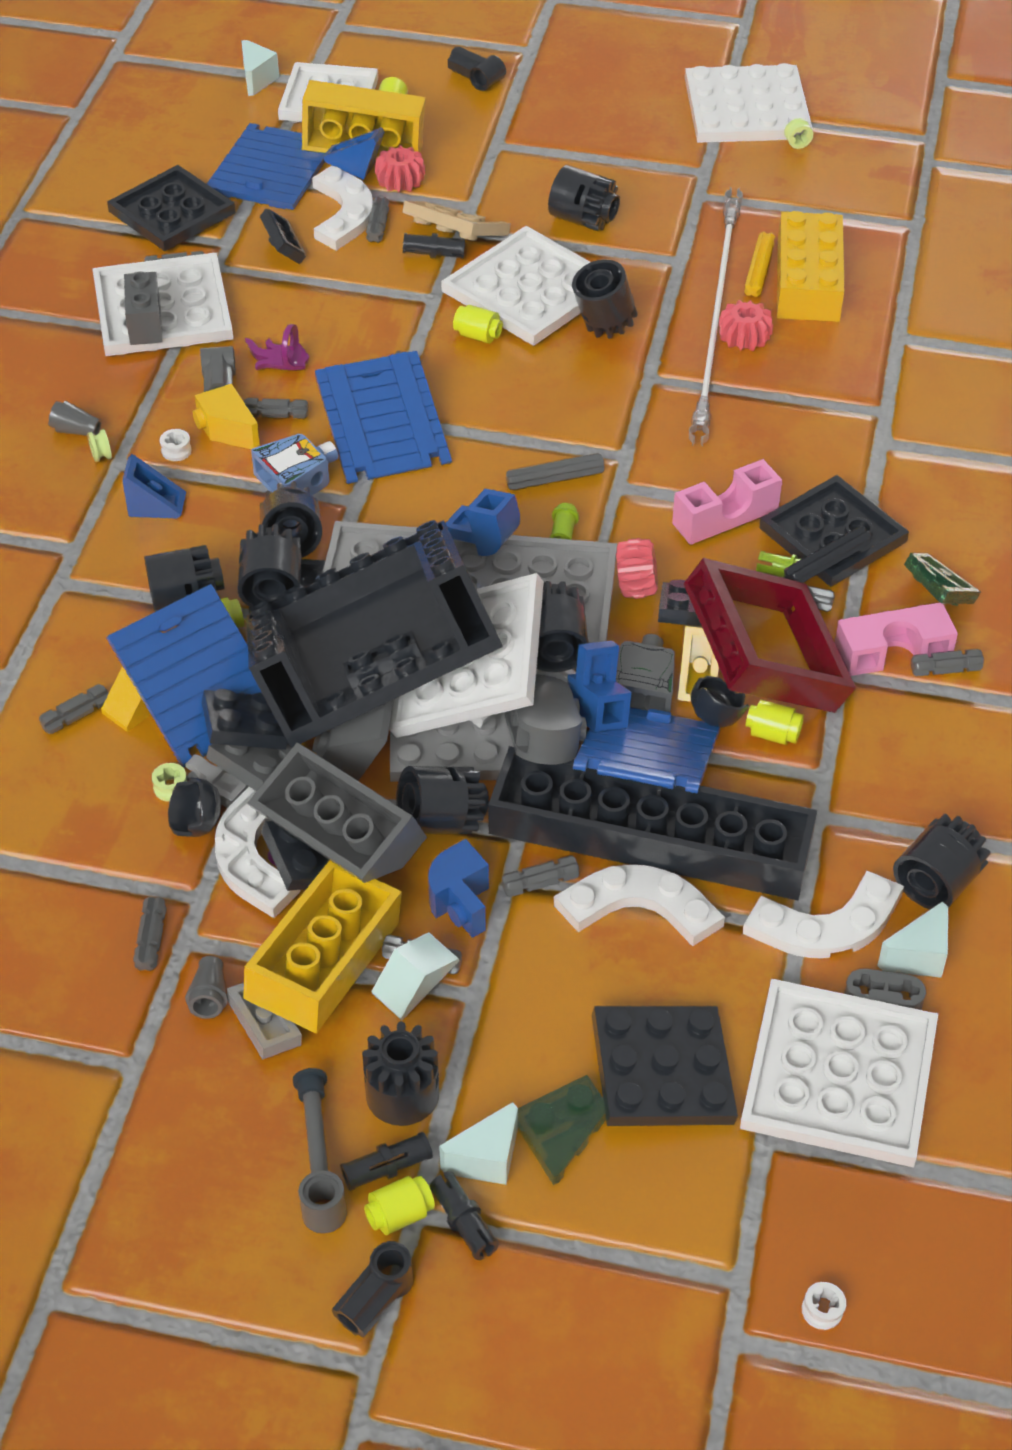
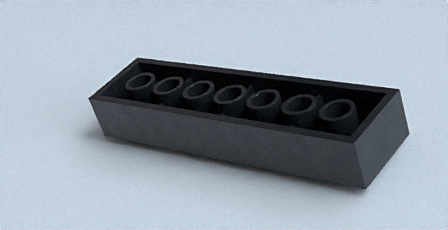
[488,746,818,901]

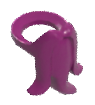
[245,324,309,370]

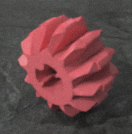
[375,146,425,193]
[718,300,773,351]
[616,538,658,599]

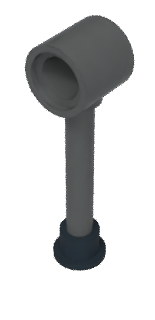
[293,1068,347,1233]

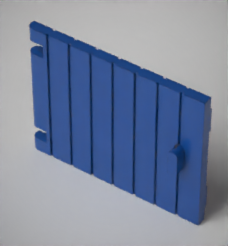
[207,123,325,210]
[315,351,452,484]
[106,584,261,768]
[573,707,720,794]

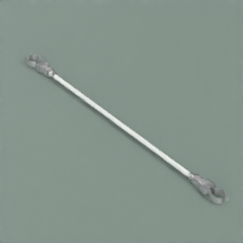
[689,187,743,447]

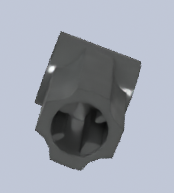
[200,346,236,392]

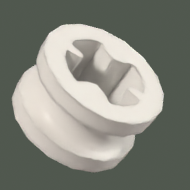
[160,429,192,461]
[802,1282,846,1330]

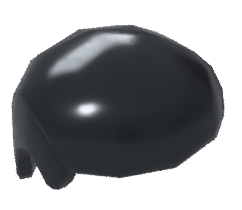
[690,676,749,728]
[168,777,222,837]

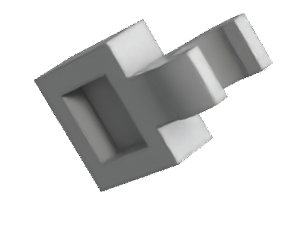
[185,754,249,808]

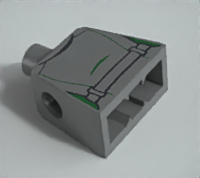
[616,634,675,713]

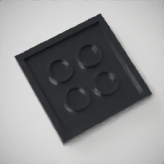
[107,165,236,251]
[759,475,909,587]
[591,1006,738,1126]

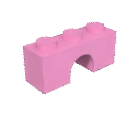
[672,459,782,545]
[835,602,958,676]

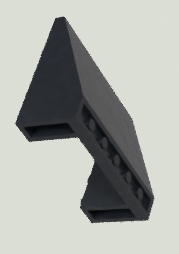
[246,520,503,748]

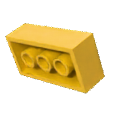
[302,80,425,161]
[777,211,844,322]
[243,860,402,1034]

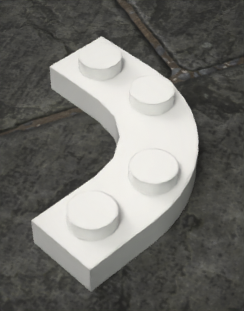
[312,165,373,251]
[215,787,300,918]
[554,865,725,946]
[742,871,904,958]

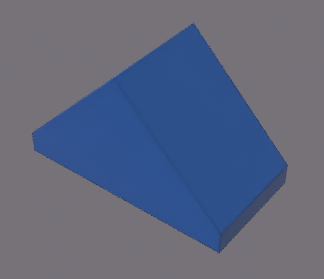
[323,127,385,180]
[122,454,186,519]

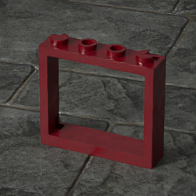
[683,558,856,713]

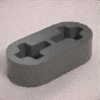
[844,969,926,1010]

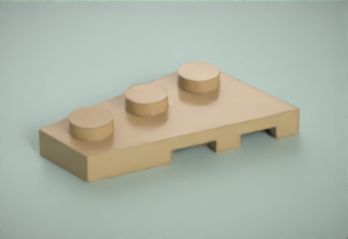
[402,201,511,240]

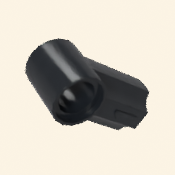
[447,46,506,91]
[332,1241,414,1338]

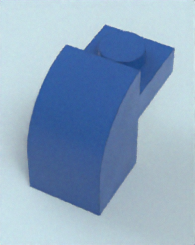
[446,488,520,556]
[567,640,632,732]
[428,839,489,938]

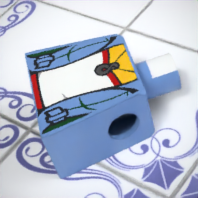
[251,434,338,496]

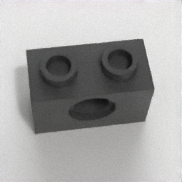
[124,271,163,345]

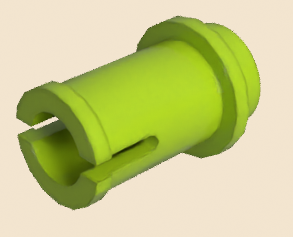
[550,503,579,540]
[756,551,801,577]

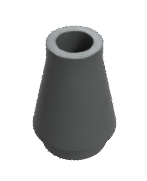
[48,401,101,436]
[185,956,227,1019]

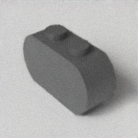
[505,674,586,765]

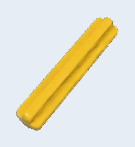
[744,232,775,297]

